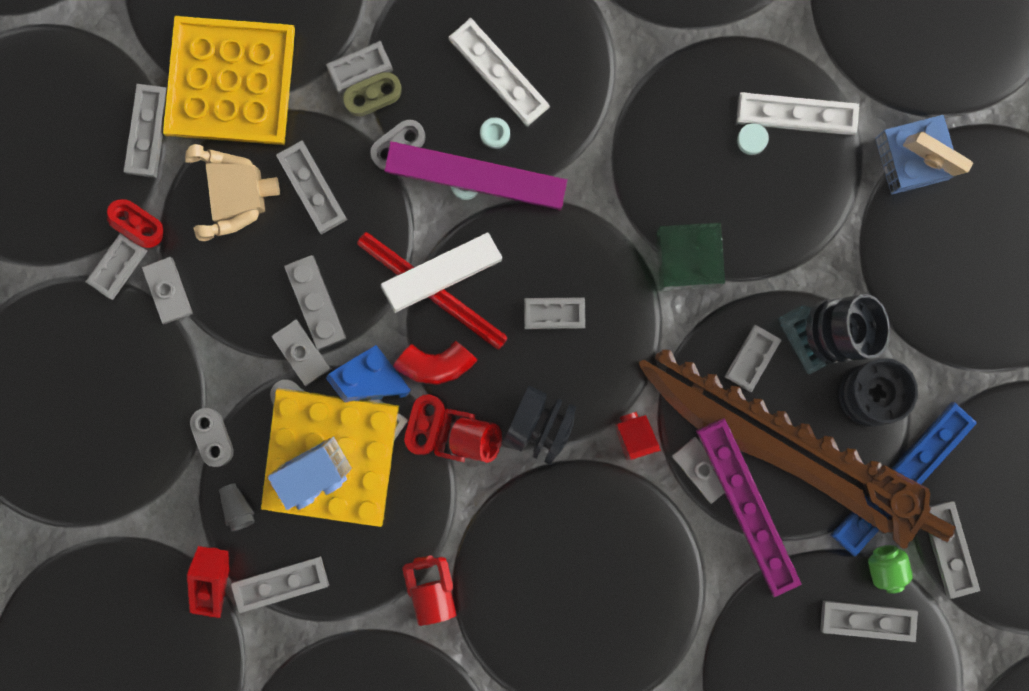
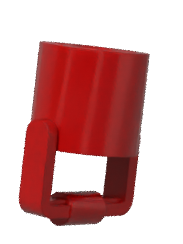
[434,409,502,463]
[403,555,457,626]

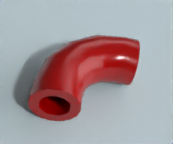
[393,340,478,385]

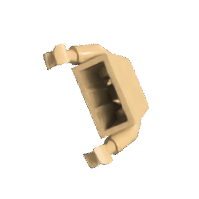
[185,144,280,242]

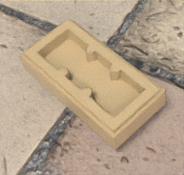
[903,131,973,176]

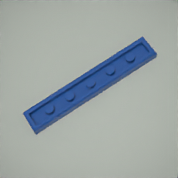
[830,402,977,557]

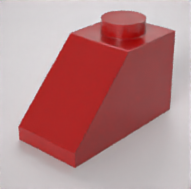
[615,411,661,460]
[187,546,229,618]

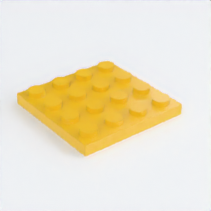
[163,16,295,145]
[261,388,399,527]

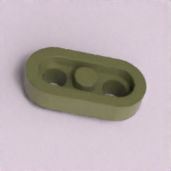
[343,72,402,116]

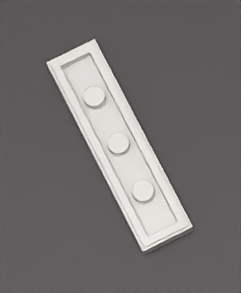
[449,18,550,127]
[736,92,859,135]
[381,233,502,313]

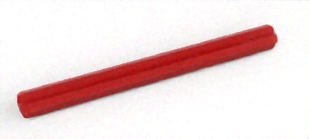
[357,232,507,349]

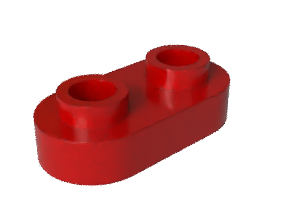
[107,199,163,248]
[404,394,445,455]

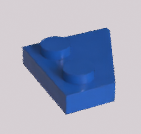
[326,345,411,403]

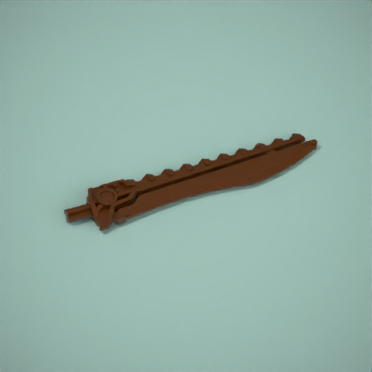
[639,349,956,549]

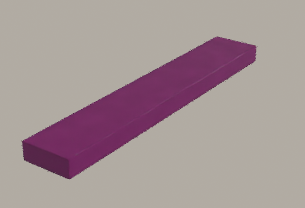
[384,141,568,210]
[696,418,802,597]

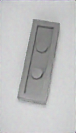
[124,84,167,178]
[276,141,347,234]
[284,255,346,350]
[928,501,980,599]
[231,556,329,613]
[820,601,918,642]

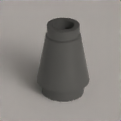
[219,483,255,531]

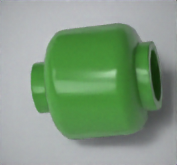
[868,545,913,593]

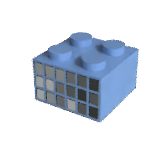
[875,115,954,195]
[268,436,352,510]

